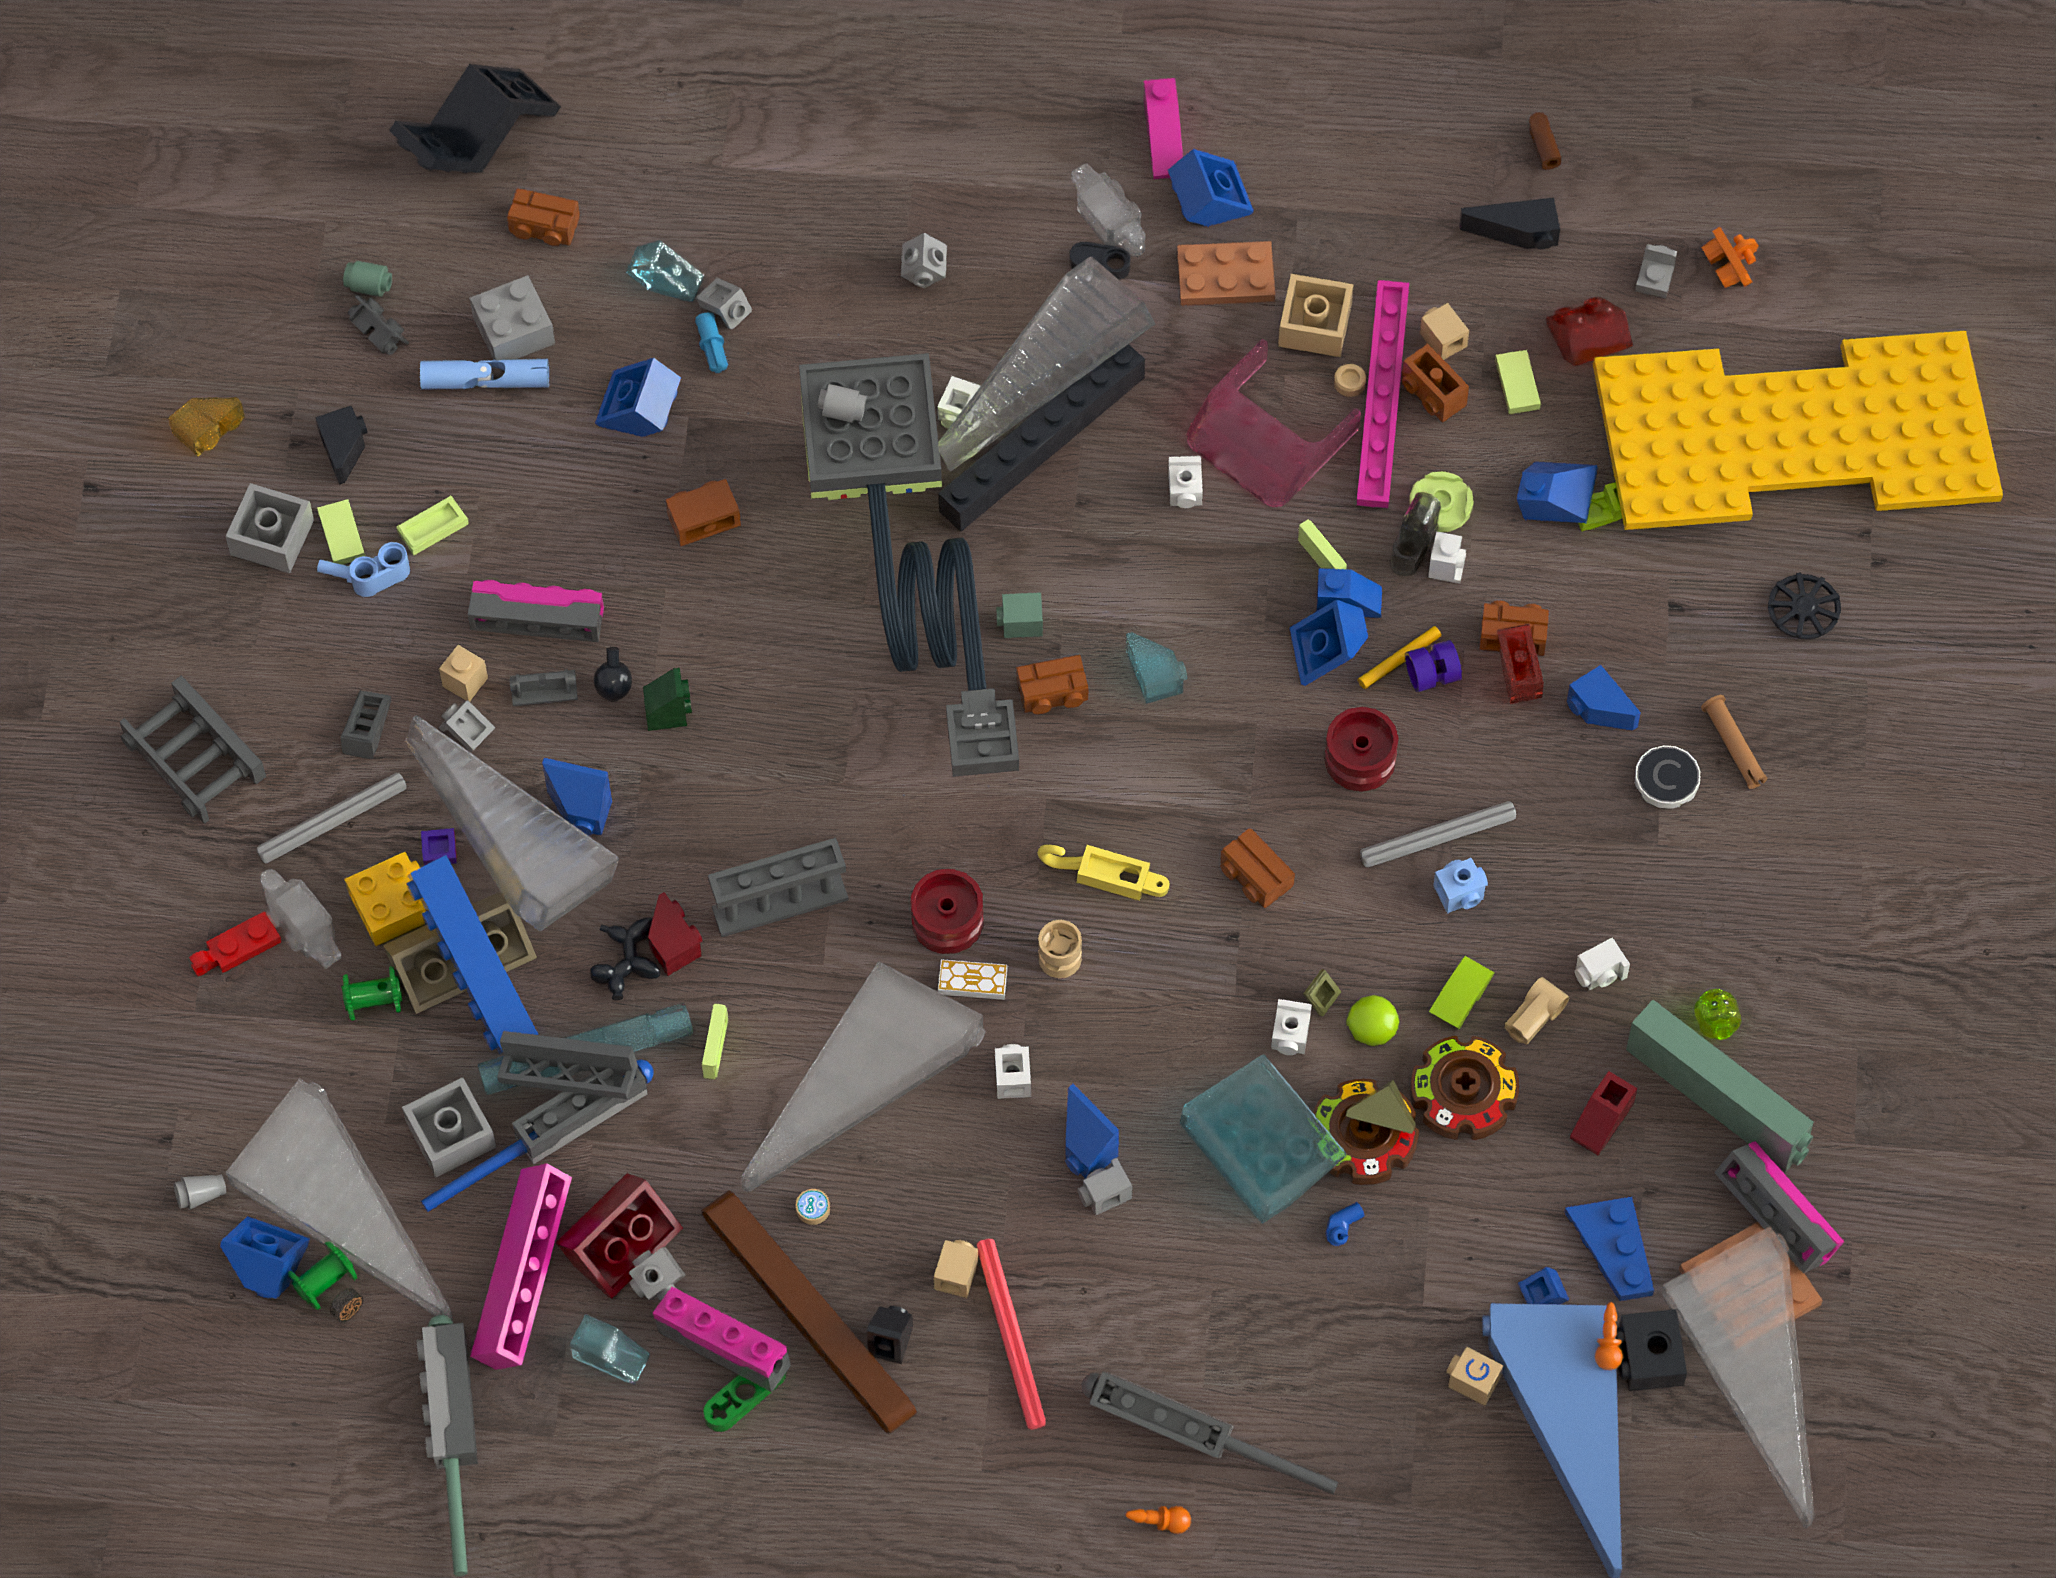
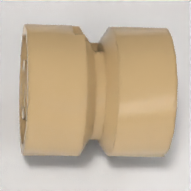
[1038,920,1082,978]

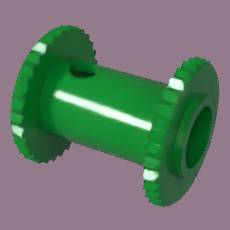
[341,966,402,1020]
[288,1241,357,1310]

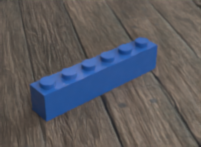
[406,855,538,1055]

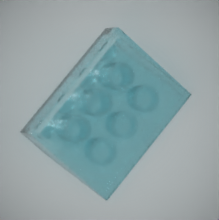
[1180,1054,1347,1224]

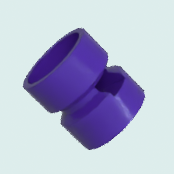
[1405,640,1462,692]

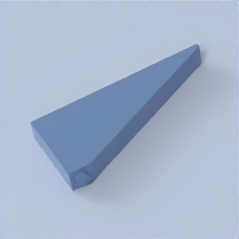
[1482,1304,1622,1578]

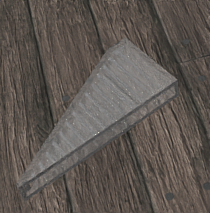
[938,256,1156,472]
[405,715,619,932]
[741,961,986,1193]
[226,1078,453,1321]
[1661,1226,1815,1529]

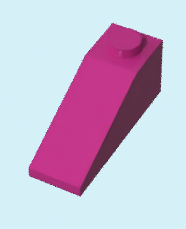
[1144,78,1183,179]

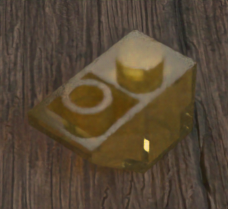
[168,397,245,456]

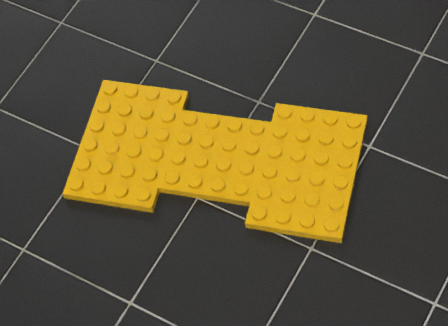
[1593,331,2003,530]

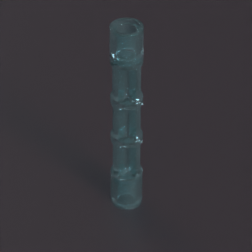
[477,1003,694,1095]

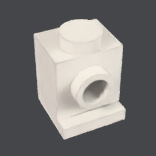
[937,376,982,431]
[1168,456,1203,508]
[1428,532,1466,584]
[1575,938,1630,990]
[1271,999,1312,1055]
[995,1044,1031,1099]

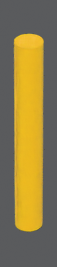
[1358,626,1442,689]

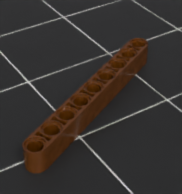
[701,1190,917,1434]

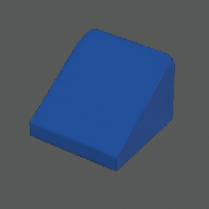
[1518,1267,1569,1305]

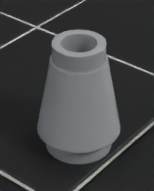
[174,1174,226,1210]

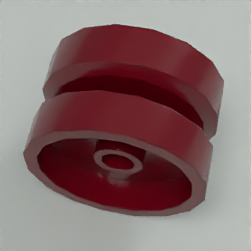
[1324,707,1399,792]
[911,869,984,954]

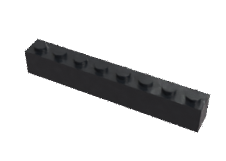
[938,339,1145,532]

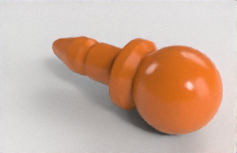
[1595,1302,1622,1370]
[1126,1506,1191,1534]

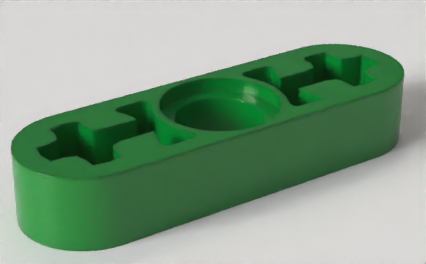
[704,1364,787,1432]

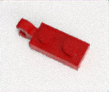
[189,911,282,977]

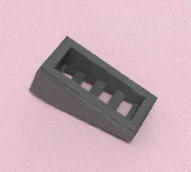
[341,690,391,759]

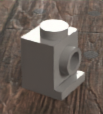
[1077,1158,1132,1216]

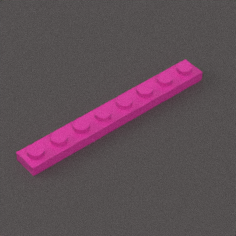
[1356,280,1409,508]

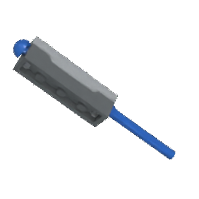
[421,1060,654,1212]

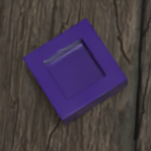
[421,828,457,866]

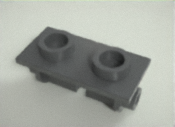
[348,295,409,355]
[510,669,578,706]

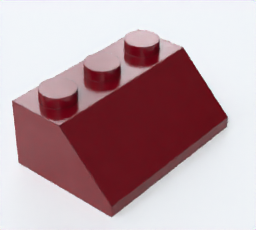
[556,1173,683,1299]

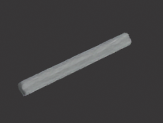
[257,773,407,863]
[1360,801,1516,867]

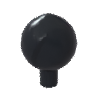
[593,647,632,702]

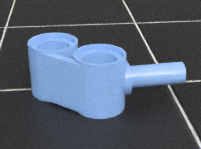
[317,542,410,597]

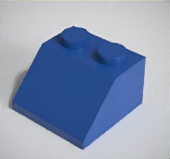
[1168,149,1254,227]
[595,358,681,437]

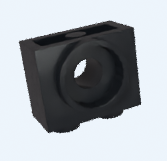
[1615,1309,1687,1391]

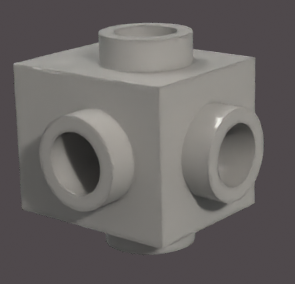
[901,233,947,288]
[629,1248,686,1301]

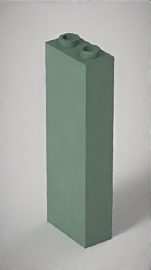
[1626,1000,1814,1172]

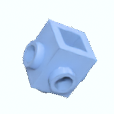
[1433,858,1488,913]

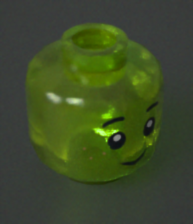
[1694,989,1742,1040]

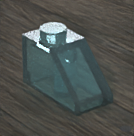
[626,240,704,302]
[1126,632,1187,704]
[570,1314,650,1385]

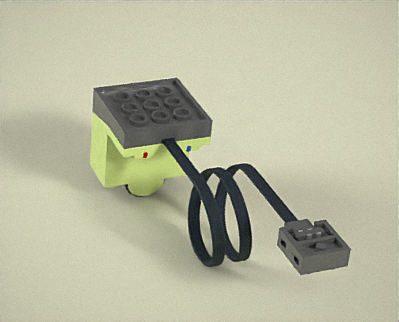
[799,353,1019,777]

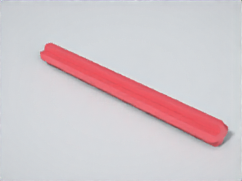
[977,1239,1046,1430]

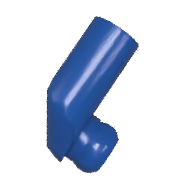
[1325,1202,1365,1246]

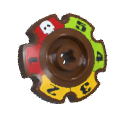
[1410,1036,1519,1140]
[1310,1078,1419,1185]

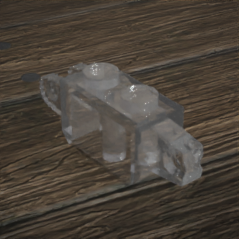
[1071,163,1146,257]
[260,868,342,969]

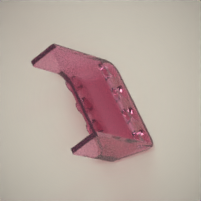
[1186,339,1361,507]

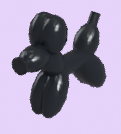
[590,917,660,1000]

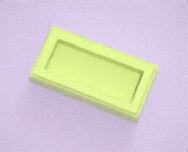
[1495,350,1541,414]
[396,496,469,555]
[317,499,365,565]
[1298,519,1347,569]
[702,1004,728,1079]

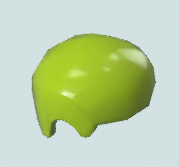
[1346,995,1399,1046]

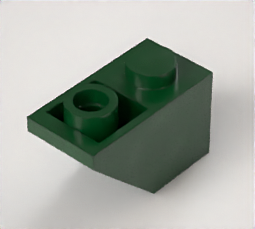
[643,668,692,731]

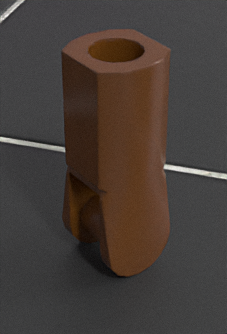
[1529,112,1561,170]

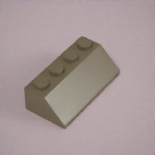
[383,890,537,1014]

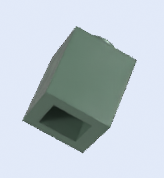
[996,593,1043,638]

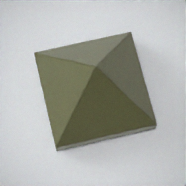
[1303,969,1342,1016]

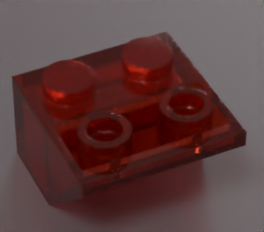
[1545,297,1633,366]

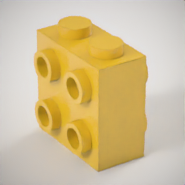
[345,852,426,947]

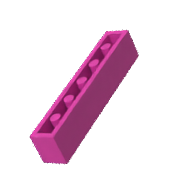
[470,1163,572,1370]

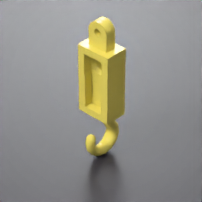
[1037,845,1170,901]

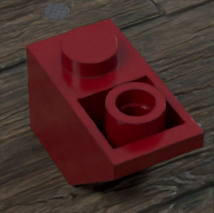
[648,892,703,976]
[1570,1071,1638,1156]

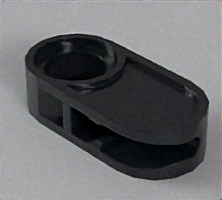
[1070,242,1131,280]

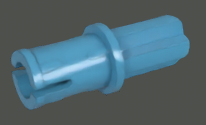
[695,312,728,373]

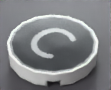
[1634,745,1701,809]

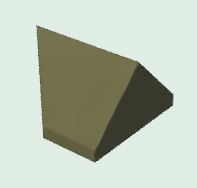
[1346,1080,1415,1134]

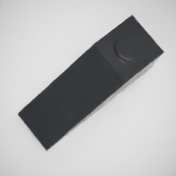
[1459,197,1560,250]

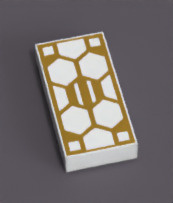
[938,959,1008,1000]

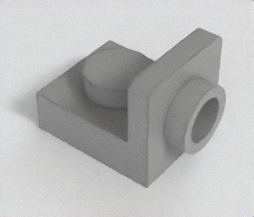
[1635,244,1677,299]
[696,278,752,330]
[438,700,495,752]

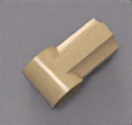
[1505,977,1569,1045]

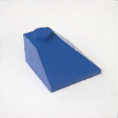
[1517,462,1598,523]
[1290,600,1368,686]
[542,758,612,835]
[1065,1084,1119,1179]
[220,1216,310,1299]

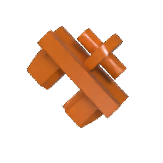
[1701,227,1758,288]

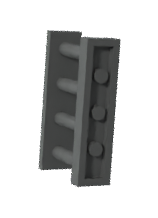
[119,675,266,824]
[708,837,848,938]

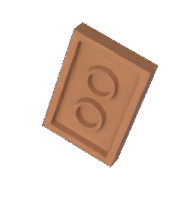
[1177,241,1275,306]

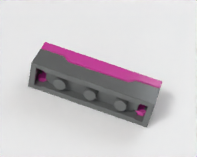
[468,580,604,642]
[1714,1141,1844,1273]
[653,1287,791,1392]

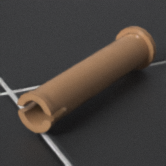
[1701,695,1767,789]

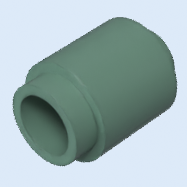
[343,261,392,297]

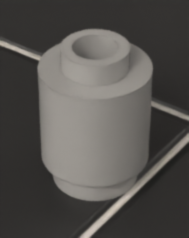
[817,384,867,423]

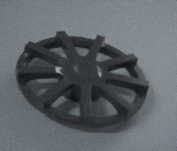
[1768,572,1841,639]

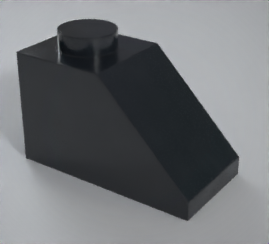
[315,405,368,485]
[867,1306,913,1364]

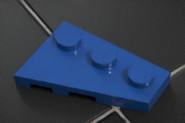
[1564,1197,1654,1301]

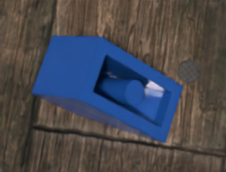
[1316,568,1382,618]
[1567,665,1641,731]

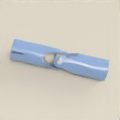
[420,359,549,389]

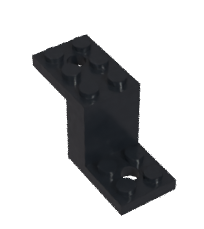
[389,64,561,173]

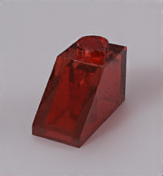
[1497,624,1544,704]

